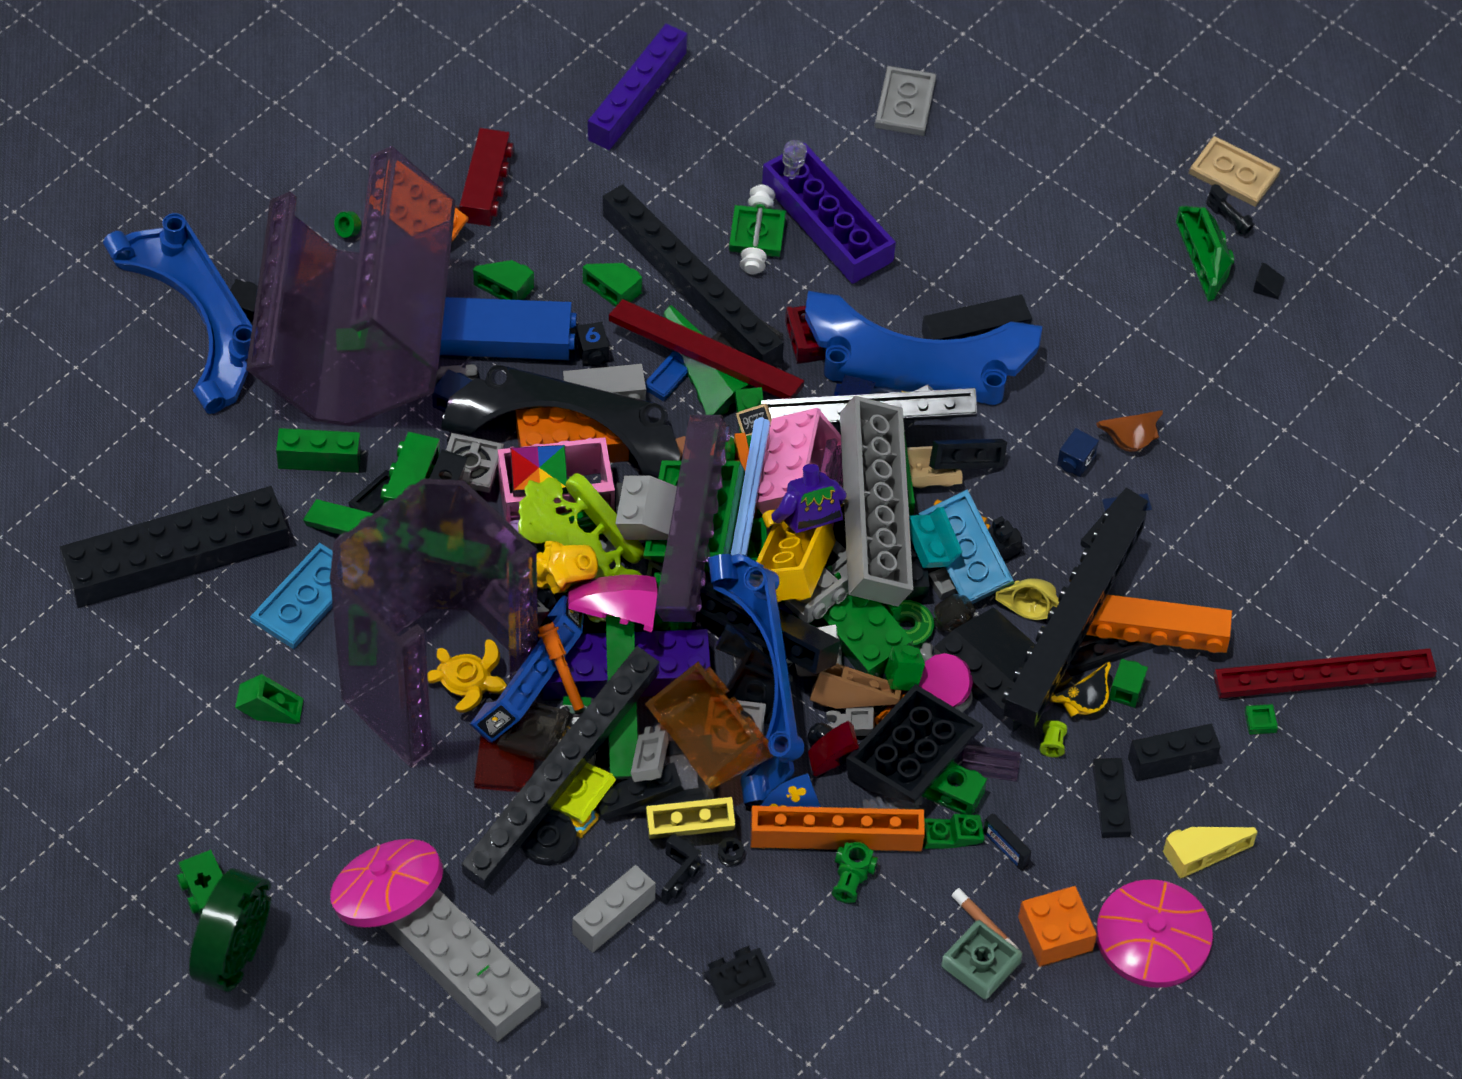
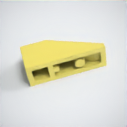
[1163,827,1257,879]

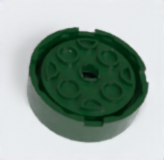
[189,868,272,992]

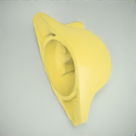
[995,578,1059,620]

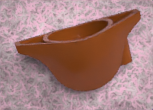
[1096,410,1163,452]

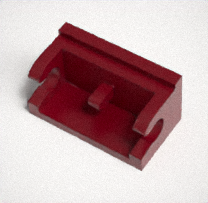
[785,306,825,364]

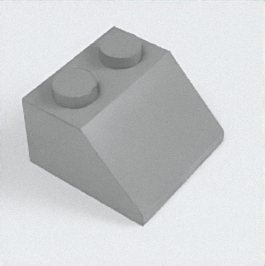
[615,476,686,540]

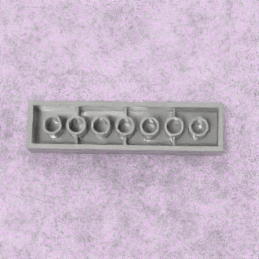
[840,395,913,607]

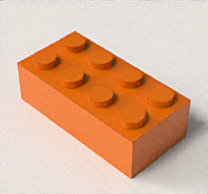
[516,407,629,463]

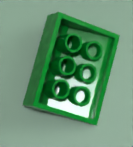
[643,460,745,573]

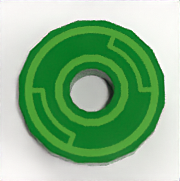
[898,600,934,648]

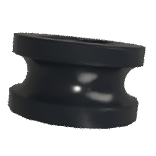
[718,837,744,867]

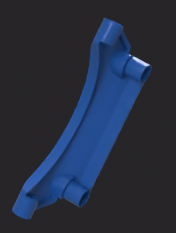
[103,213,257,414]
[805,291,1042,405]
[708,553,804,806]

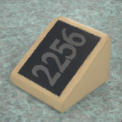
[736,404,772,436]

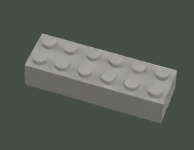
[381,888,541,1042]

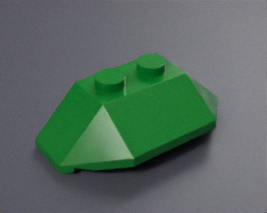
[1176,206,1234,301]

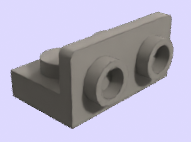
[784,568,848,623]

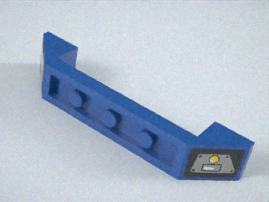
[470,595,584,742]

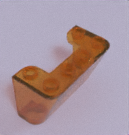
[645,662,774,790]

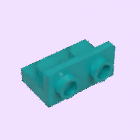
[909,507,962,568]

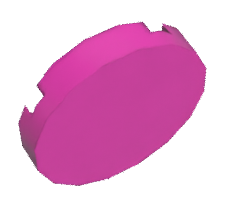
[919,653,973,707]

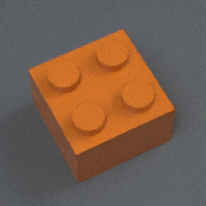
[1018,886,1097,967]

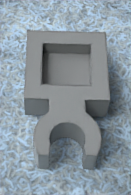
[826,706,875,736]

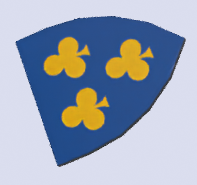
[760,772,821,807]

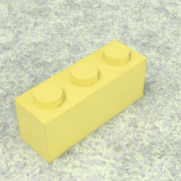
[646,797,735,839]

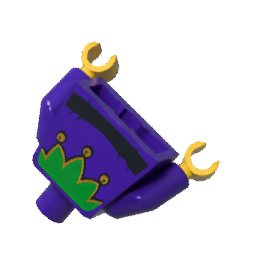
[762,464,847,533]

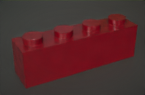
[459,128,514,226]

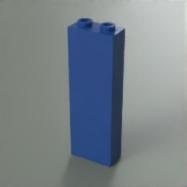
[409,296,577,360]

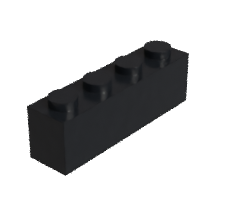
[921,294,1032,340]

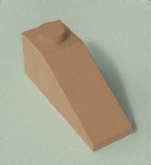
[810,663,901,709]

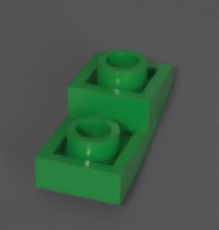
[923,814,985,849]

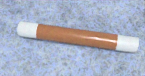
[952,888,1019,949]

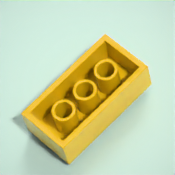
[756,521,836,602]

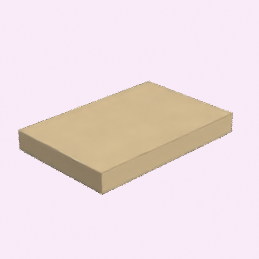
[1189,136,1280,207]

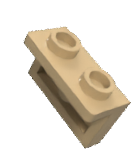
[907,446,962,488]

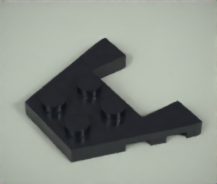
[682,624,793,724]

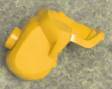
[524,541,598,594]

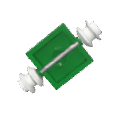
[729,185,786,275]

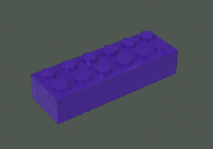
[762,142,896,284]
[542,629,711,700]

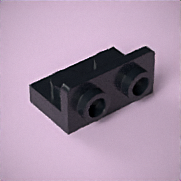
[702,946,774,1004]

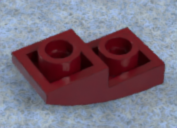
[808,721,859,777]

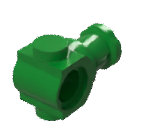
[831,842,878,903]

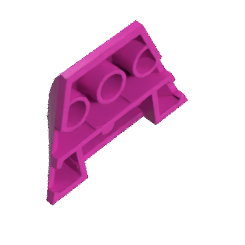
[568,575,658,632]

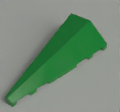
[663,305,753,422]

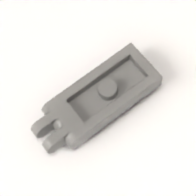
[631,724,669,782]

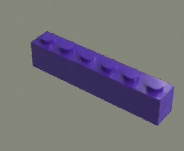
[588,23,687,150]

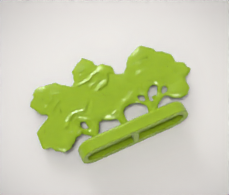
[518,473,645,623]

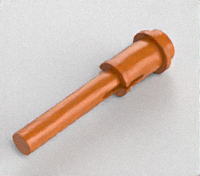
[537,622,585,711]

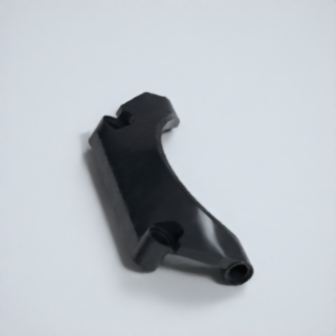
[441,365,682,479]

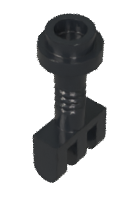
[1206,184,1255,235]

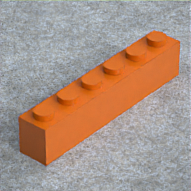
[1086,595,1232,653]
[751,806,925,851]

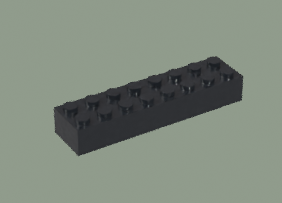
[59,486,290,608]

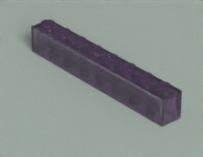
[655,415,730,622]

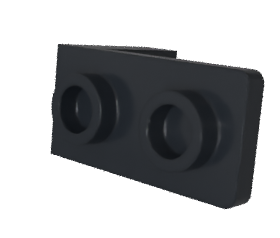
[661,833,702,904]

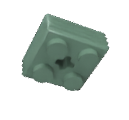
[941,920,1022,999]

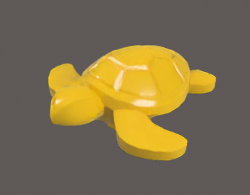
[425,639,507,713]

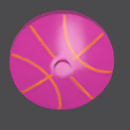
[330,839,443,927]
[1096,880,1213,988]

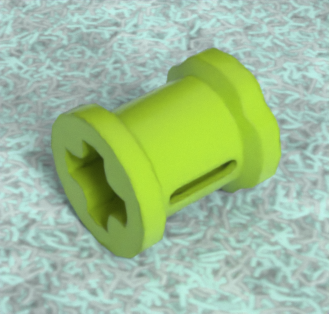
[1040,720,1067,757]

